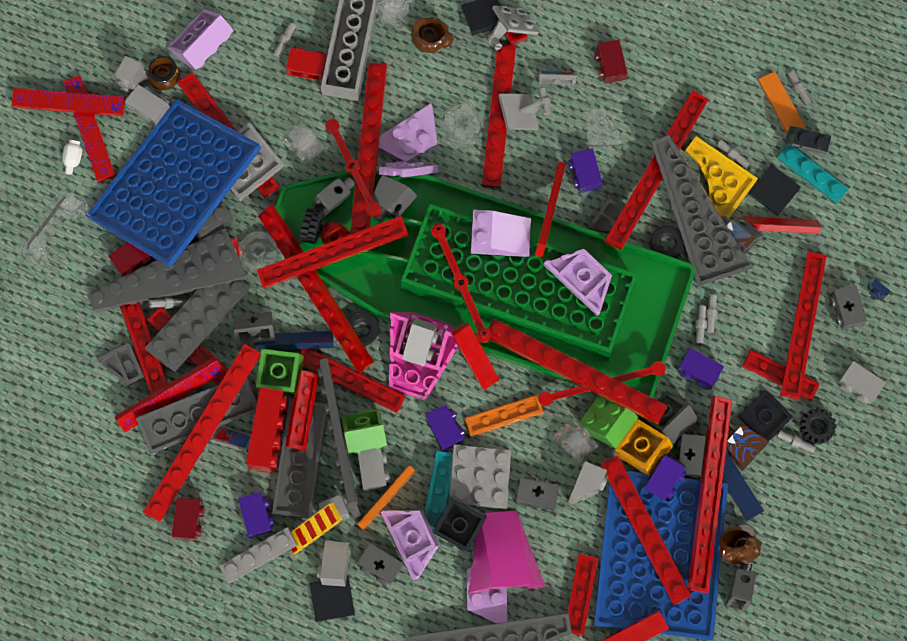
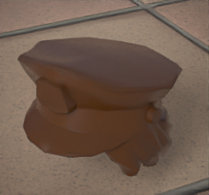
[412,17,454,53]
[719,525,762,564]

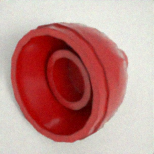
[321,222,350,245]

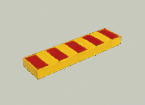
[290,502,343,555]

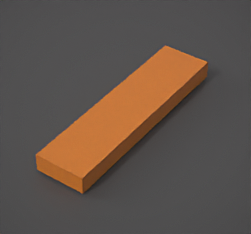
[758,71,806,134]
[464,394,544,437]
[358,466,415,531]

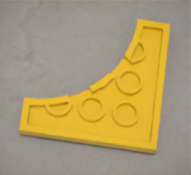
[685,136,758,218]

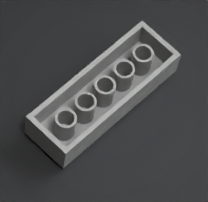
[321,0,380,101]

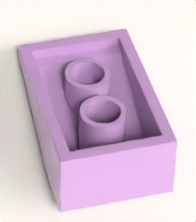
[471,210,531,257]

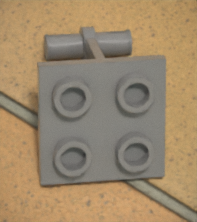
[484,6,539,50]
[498,88,552,130]

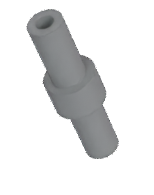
[273,23,296,58]
[788,71,812,106]
[717,139,750,168]
[706,295,718,334]
[149,297,187,309]
[695,305,707,344]
[777,430,816,453]

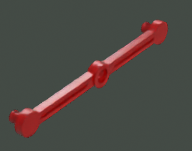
[325,119,381,217]
[431,224,491,343]
[538,361,666,406]

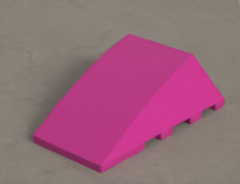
[389,312,458,400]
[468,511,545,593]

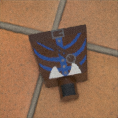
[726,425,769,471]

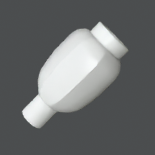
[62,140,82,175]

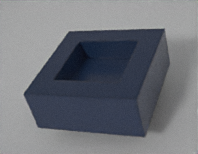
[868,279,890,301]

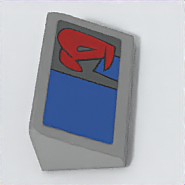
[538,71,576,85]
[210,425,251,454]

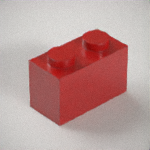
[286,47,327,81]

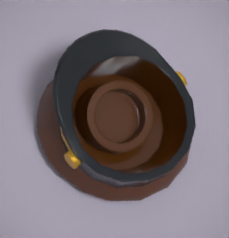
[147,56,180,90]

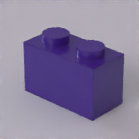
[568,148,603,193]
[678,348,724,390]
[425,405,465,452]
[644,454,687,501]
[238,492,275,538]

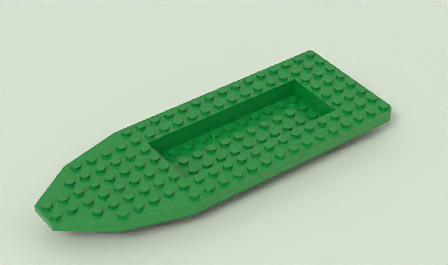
[275,170,695,398]

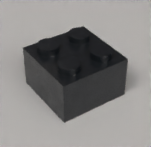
[432,495,487,552]

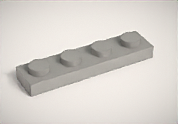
[220,527,298,583]

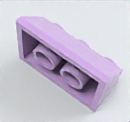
[167,9,234,70]

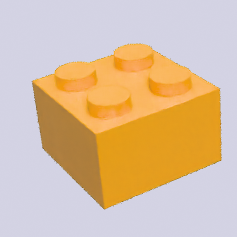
[615,419,673,478]

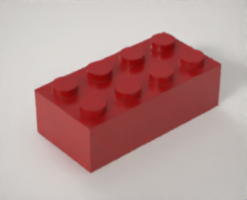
[246,387,289,474]

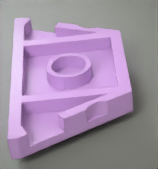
[379,104,437,163]
[379,161,438,177]
[544,249,612,316]
[381,510,439,580]
[467,567,507,623]

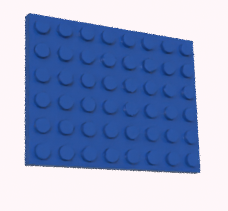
[86,99,262,268]
[594,471,728,641]

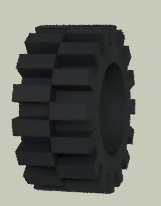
[300,208,324,244]
[799,408,837,445]

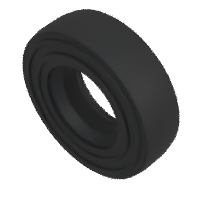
[650,226,685,258]
[347,311,379,346]

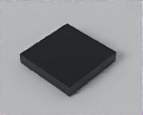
[461,0,500,36]
[748,165,801,216]
[738,390,793,441]
[310,576,355,622]

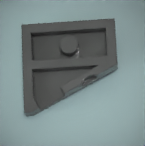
[588,197,640,232]
[96,343,145,386]

